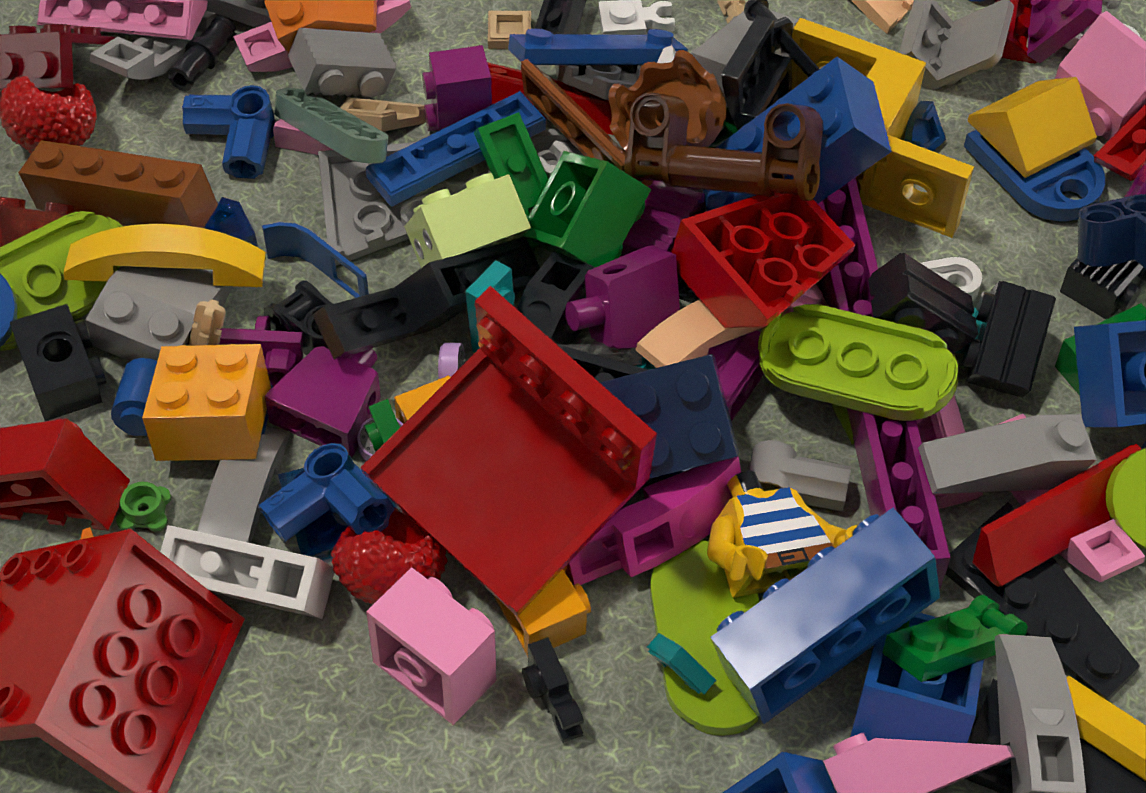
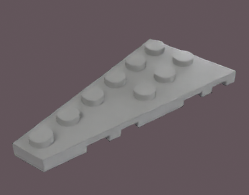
[318,129,584,266]

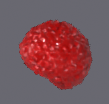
[0,76,97,154]
[331,507,448,604]

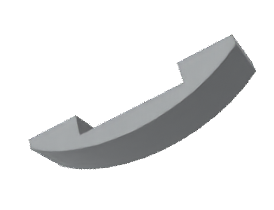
[90,11,226,80]
[197,427,290,605]

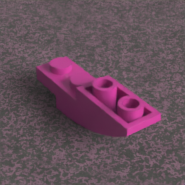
[566,457,741,585]

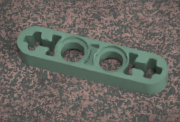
[274,88,388,163]

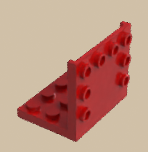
[361,286,657,617]
[0,529,245,793]

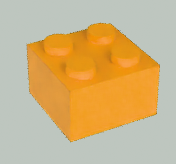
[142,344,271,461]

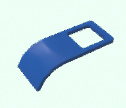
[262,222,369,298]

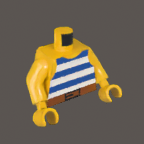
[707,471,858,598]

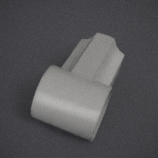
[748,440,851,511]

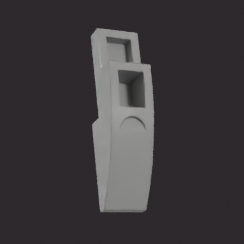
[995,634,1086,793]

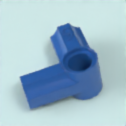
[182,85,276,179]
[258,443,395,542]

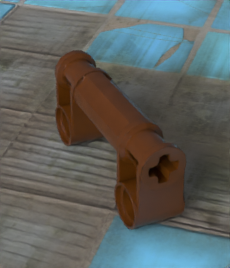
[624,93,824,201]

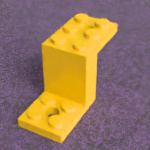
[789,18,974,238]

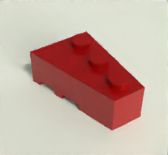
[0,418,130,531]

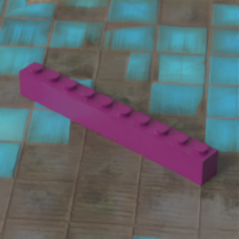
[818,178,951,590]

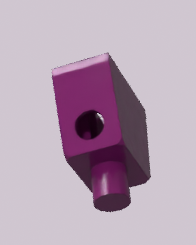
[565,245,680,349]
[265,346,381,458]

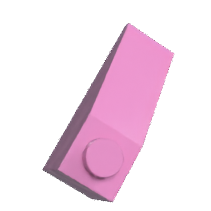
[823,733,1015,793]

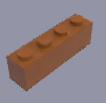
[18,140,218,228]

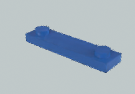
[508,29,688,65]
[366,91,546,207]

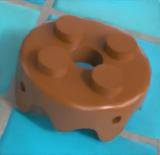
[608,50,727,166]

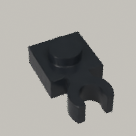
[522,637,584,743]

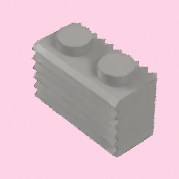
[288,28,396,98]

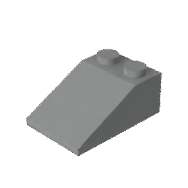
[85,266,233,361]

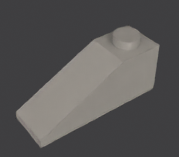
[918,414,1097,494]

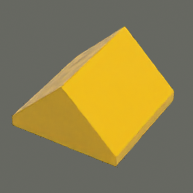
[968,77,1097,178]

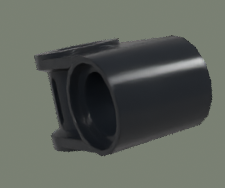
[264,280,333,356]

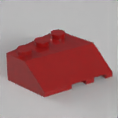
[671,193,855,328]

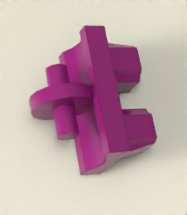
[217,316,304,387]

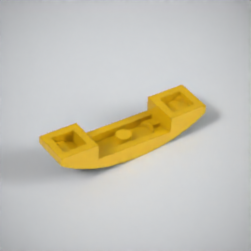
[63,224,266,287]

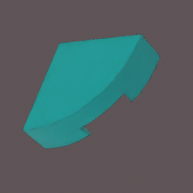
[647,633,716,694]

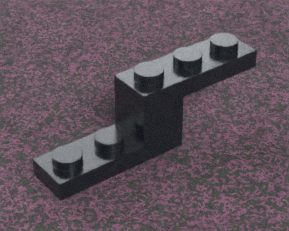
[313,237,540,360]

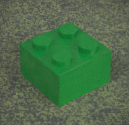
[522,151,651,267]

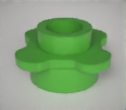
[116,482,171,532]

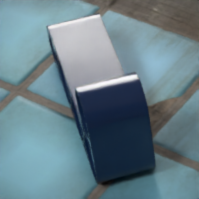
[1077,194,1146,269]

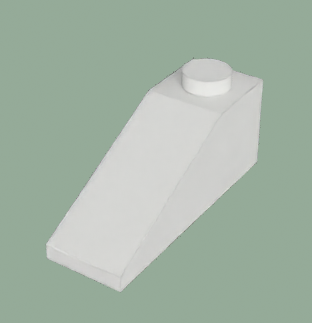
[160,525,334,619]

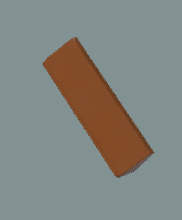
[521,59,653,187]

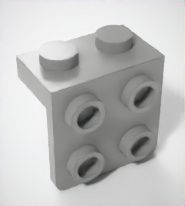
[899,0,1014,90]

